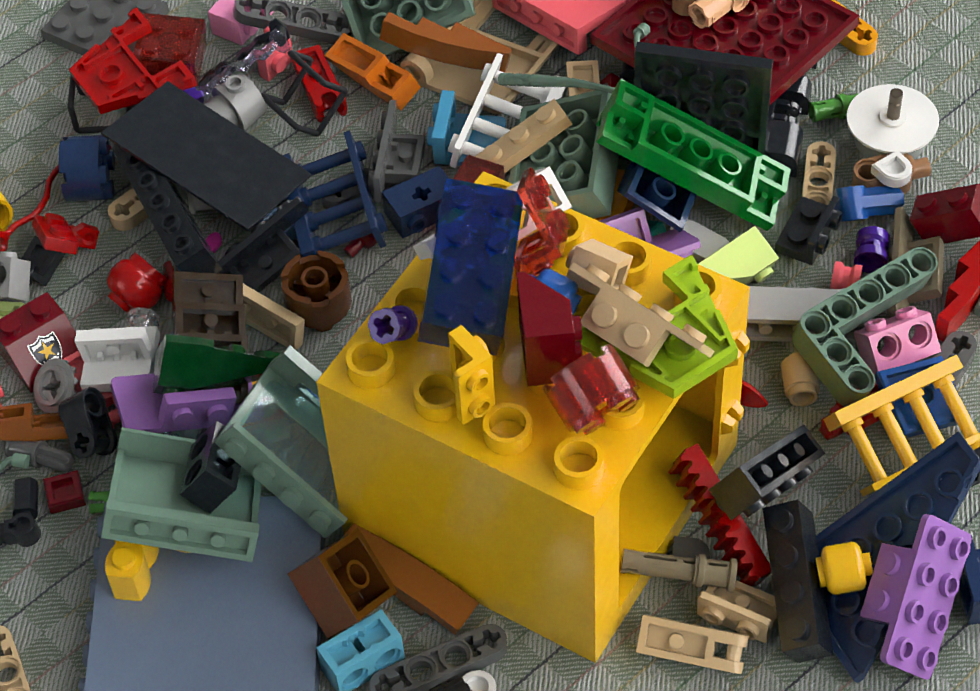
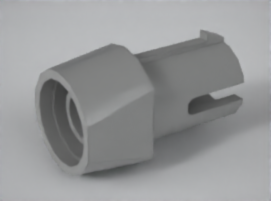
[204,74,267,131]

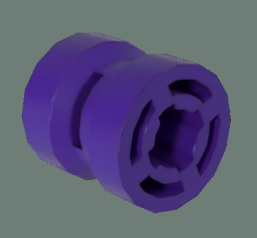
[854,226,890,273]

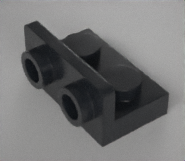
[775,195,843,265]

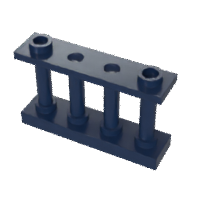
[283,130,388,257]

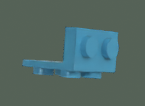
[427,90,506,168]

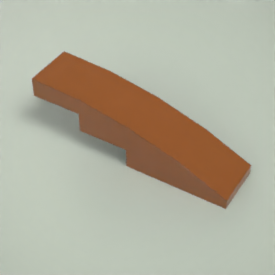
[380,12,512,72]
[0,403,69,441]
[344,523,479,635]

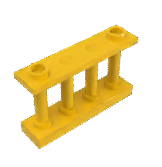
[823,355,980,497]

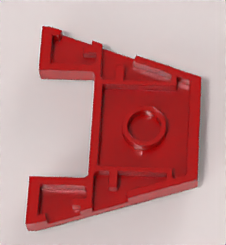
[68,7,197,114]

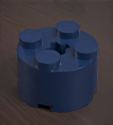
[59,135,115,202]

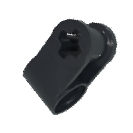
[58,387,117,459]

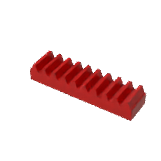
[668,443,771,587]

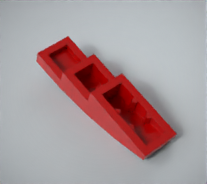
[935,240,980,342]

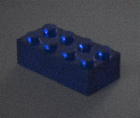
[417,178,524,356]

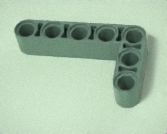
[791,247,938,407]

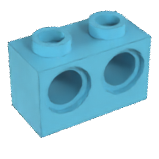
[316,609,405,691]

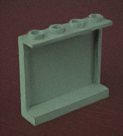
[101,427,261,562]

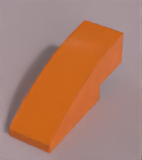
[324,33,421,111]

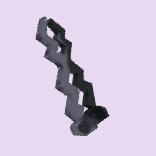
[196,18,291,94]

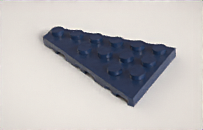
[816,431,980,683]

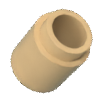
[781,352,820,406]

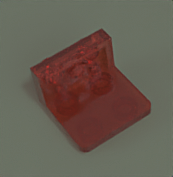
[512,168,570,275]

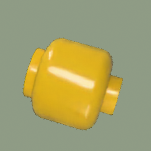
[815,542,873,595]

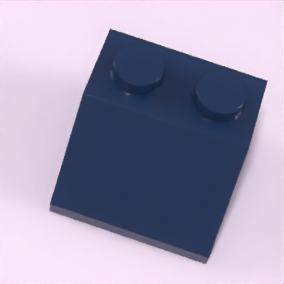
[617,162,696,232]

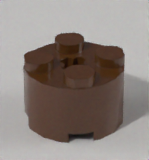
[281,251,352,332]

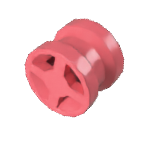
[830,261,863,289]

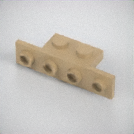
[569,262,715,367]

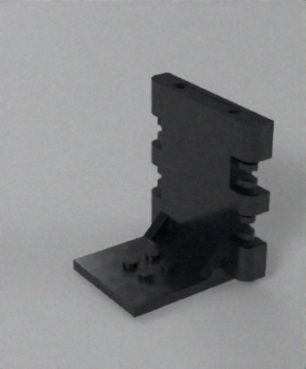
[619,42,817,178]

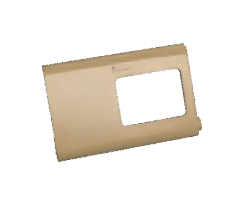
[400,0,559,115]

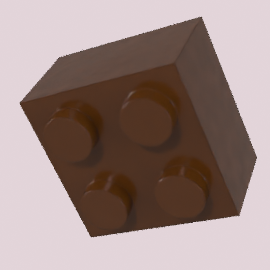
[288,528,398,638]

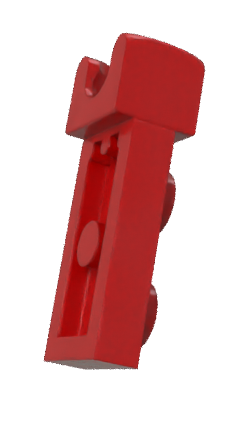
[291,44,348,123]

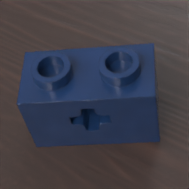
[382,166,459,239]

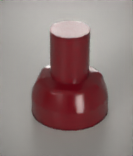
[343,223,377,258]

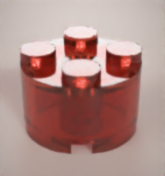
[542,344,640,435]

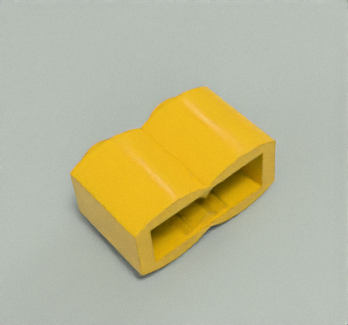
[105,540,159,601]

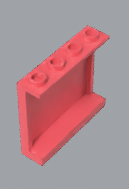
[492,0,631,55]

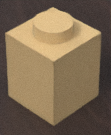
[566,238,633,295]

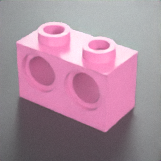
[854,306,941,374]

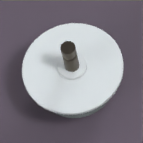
[846,84,939,159]

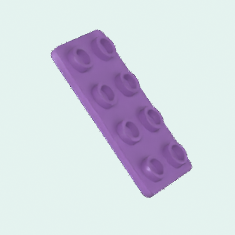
[599,207,701,258]
[110,373,263,433]
[860,514,972,680]

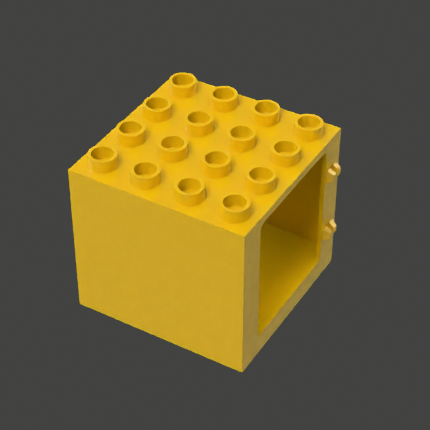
[316,171,750,663]

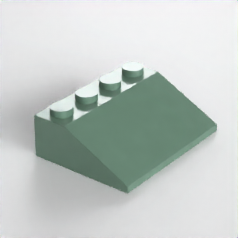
[341,0,476,57]
[509,90,619,219]

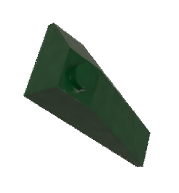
[153,334,280,398]

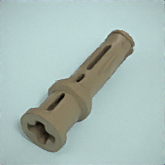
[621,549,737,592]

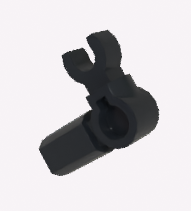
[0,477,41,547]

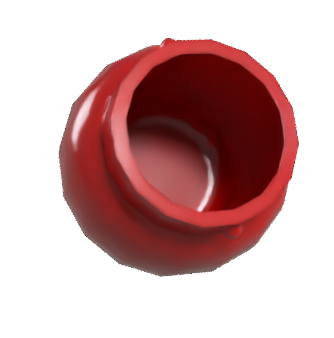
[106,252,168,313]

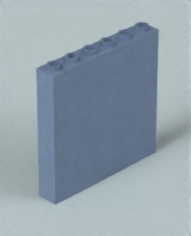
[79,495,325,691]

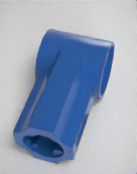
[835,185,904,222]

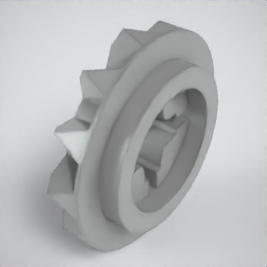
[33,358,79,413]

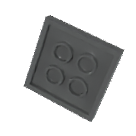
[41,0,169,55]

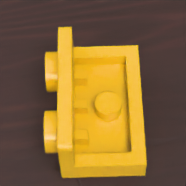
[448,325,495,424]

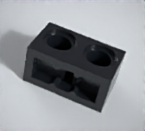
[180,421,241,513]

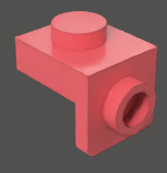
[256,26,292,82]

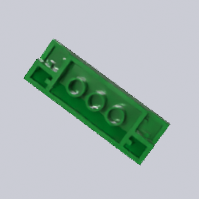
[596,79,790,231]

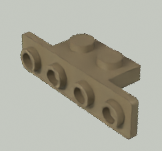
[887,206,945,318]

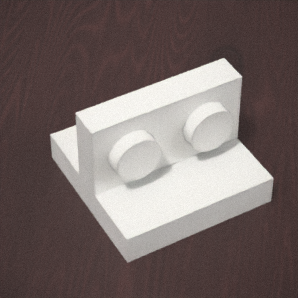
[74,326,160,392]

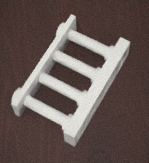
[448,53,566,175]

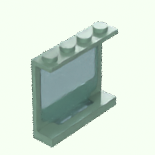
[214,345,348,538]

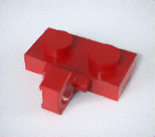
[32,213,99,255]

